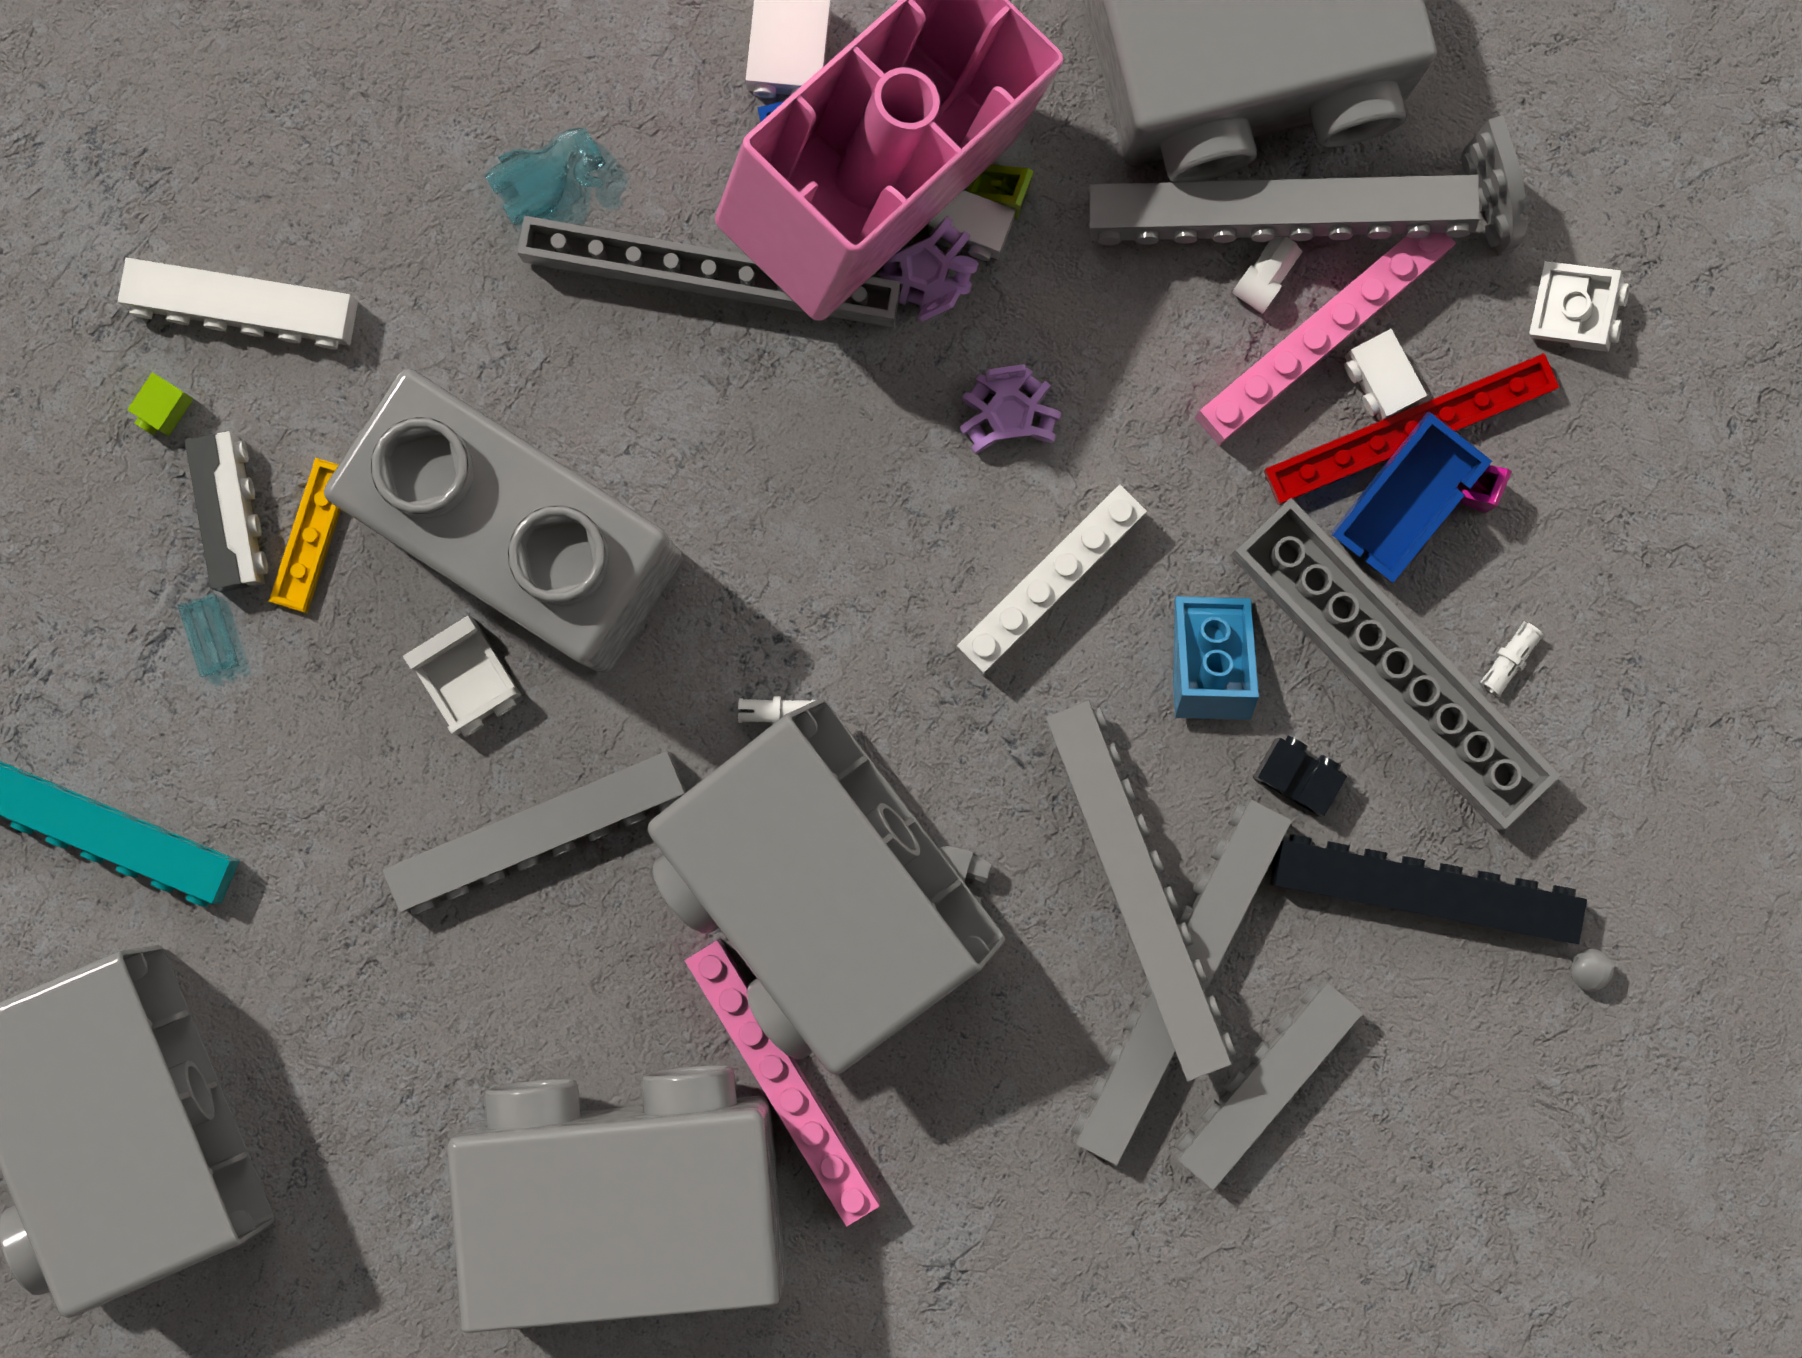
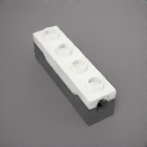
[185,431,268,592]

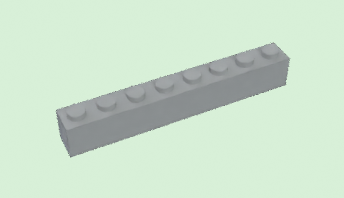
[382,751,687,916]

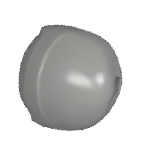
[1571,949,1615,992]

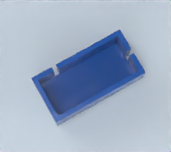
[1331,412,1492,582]

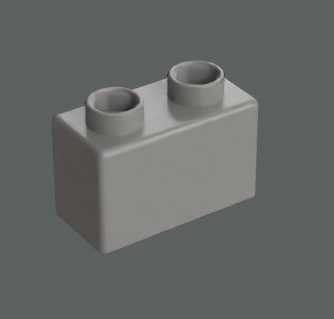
[1084,0,1437,182]
[324,369,683,673]
[648,699,1005,1075]
[0,945,275,1318]
[447,1065,786,1333]

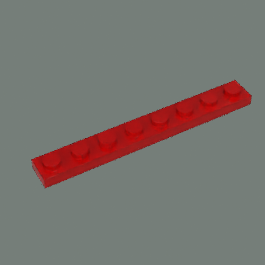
[1263,353,1560,505]

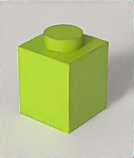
[127,372,194,436]

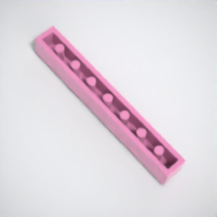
[1195,233,1456,446]
[684,938,880,1227]

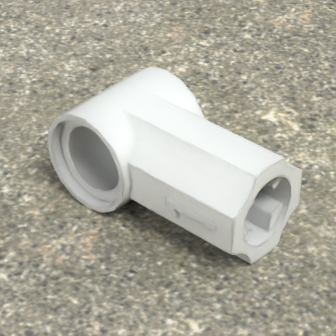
[1232,237,1303,314]

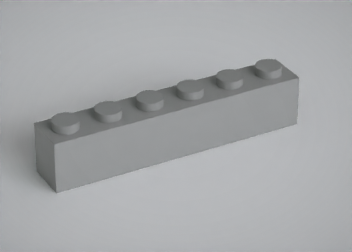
[1174,981,1363,1190]

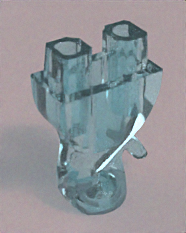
[484,128,606,225]

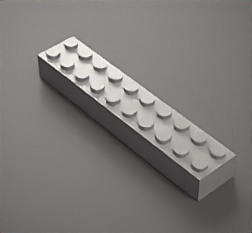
[1230,498,1561,829]

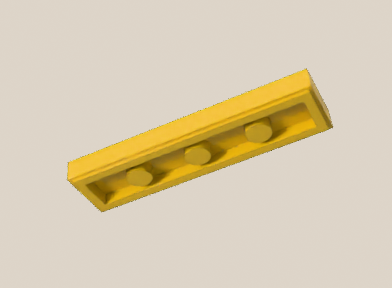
[269,457,341,614]

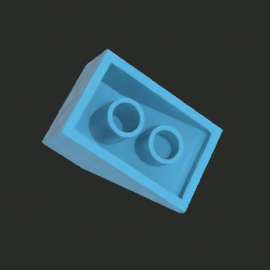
[1173,596,1259,720]

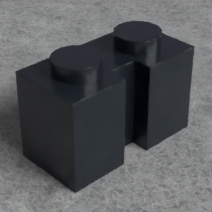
[1253,735,1347,816]

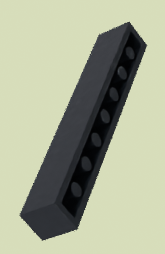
[1270,834,1587,945]

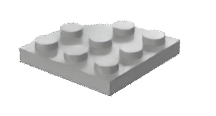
[1461,115,1528,256]

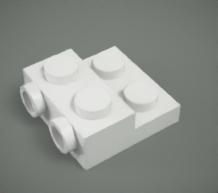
[1529,261,1630,352]

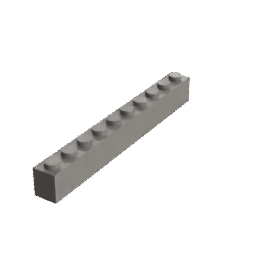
[1090,175,1480,245]
[517,216,900,328]
[1046,700,1237,1082]
[1071,799,1292,1165]

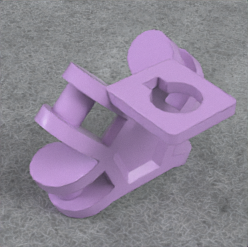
[880,216,979,322]
[960,364,1061,454]

